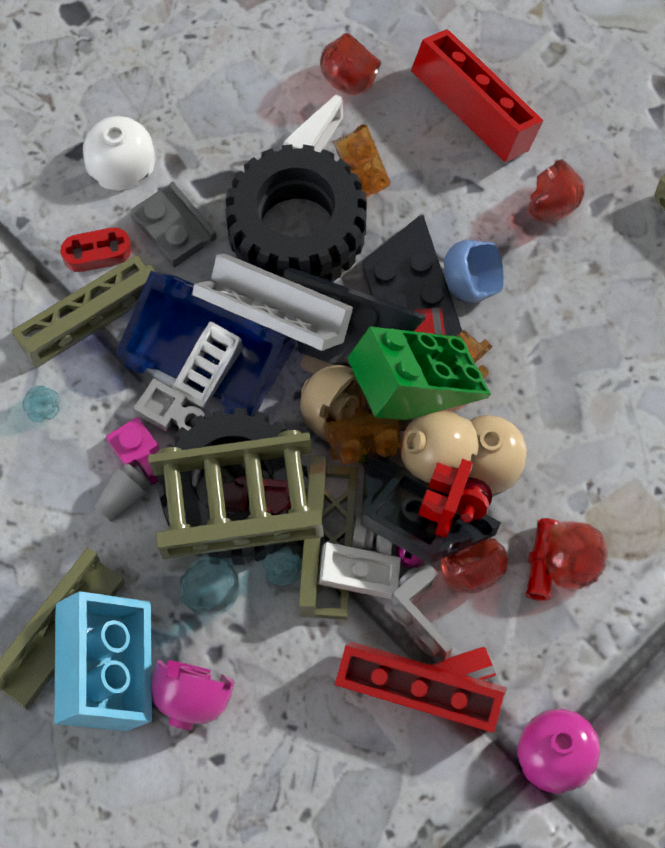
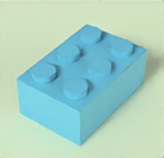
[54,591,152,731]

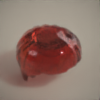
[320,33,382,96]
[526,159,585,223]
[542,521,608,590]
[439,538,508,594]

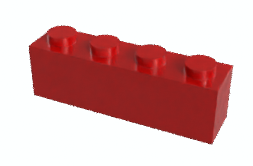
[411,29,544,163]
[334,642,507,733]

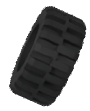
[225,144,367,282]
[157,408,309,565]

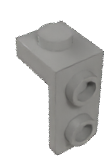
[391,563,452,661]

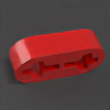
[60,227,131,272]

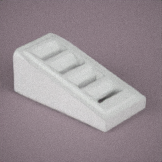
[283,95,343,153]
[172,322,243,410]

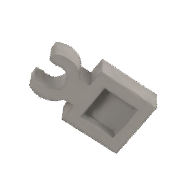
[133,378,206,432]

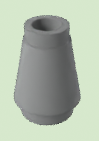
[94,463,150,522]

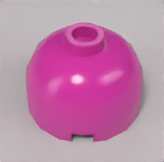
[151,660,235,730]
[517,708,600,794]

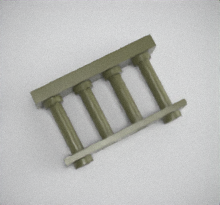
[148,430,324,559]

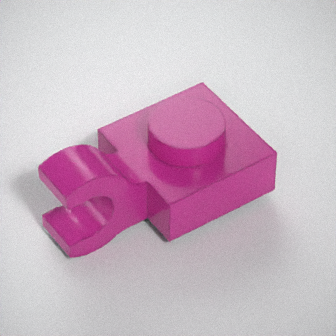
[106,416,160,485]

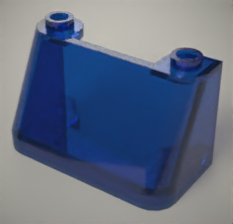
[115,270,297,417]

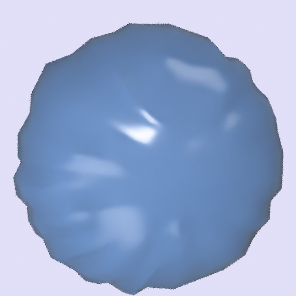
[443,239,504,304]

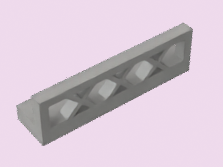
[192,253,353,351]

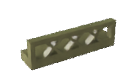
[11,255,162,368]
[299,455,358,620]
[0,547,125,710]

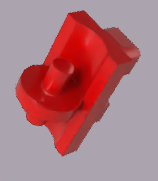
[418,458,489,538]

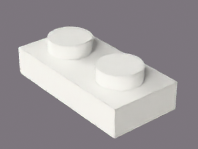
[317,542,401,599]

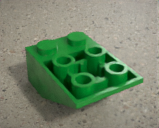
[347,327,491,420]

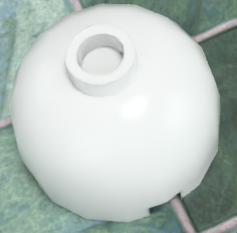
[83,116,156,191]

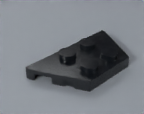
[362,215,465,342]
[284,267,426,368]
[361,449,501,564]

